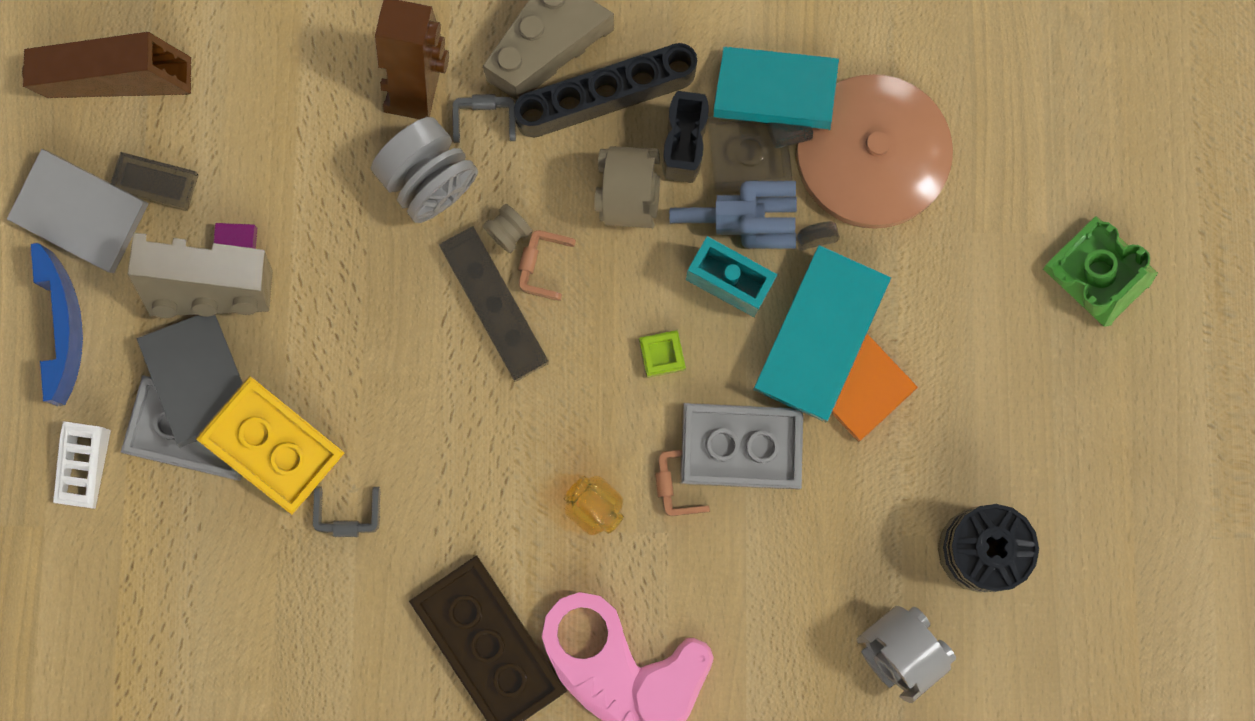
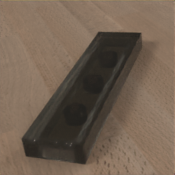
[439,226,549,382]

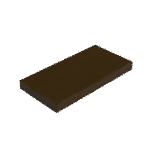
[409,555,567,721]

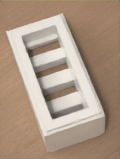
[53,421,111,509]

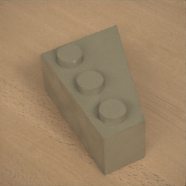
[483,0,614,100]
[128,232,273,318]

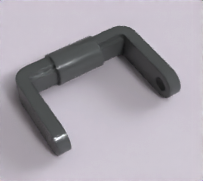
[453,94,516,143]
[313,487,381,537]

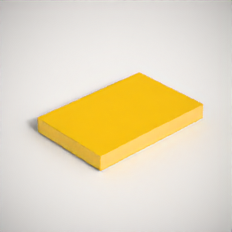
[196,375,345,515]

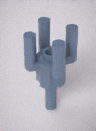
[669,181,797,249]

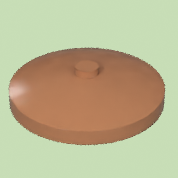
[796,74,953,229]

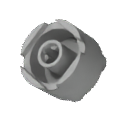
[857,606,956,703]

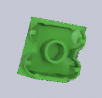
[1043,216,1158,327]

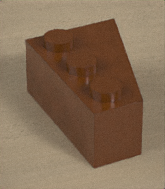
[375,0,449,120]

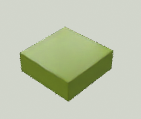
[639,330,686,378]

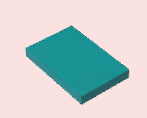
[713,46,839,130]

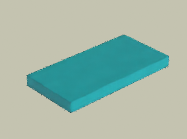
[753,245,891,423]

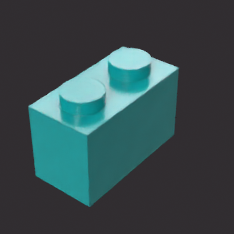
[686,236,778,318]

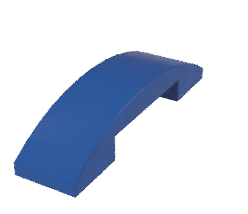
[30,243,83,406]

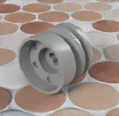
[371,117,478,223]

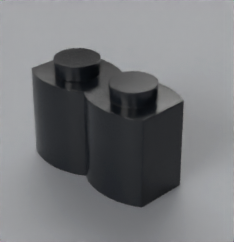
[662,91,709,183]

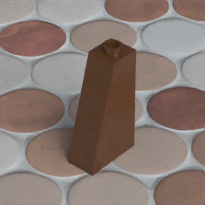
[22,32,191,98]

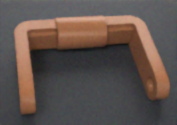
[518,230,576,301]
[655,450,710,516]

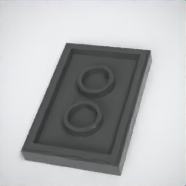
[136,314,243,448]

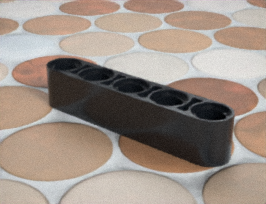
[514,43,698,138]

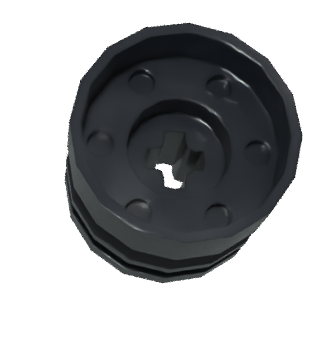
[938,504,1039,592]

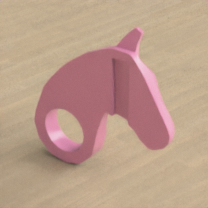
[542,592,714,721]

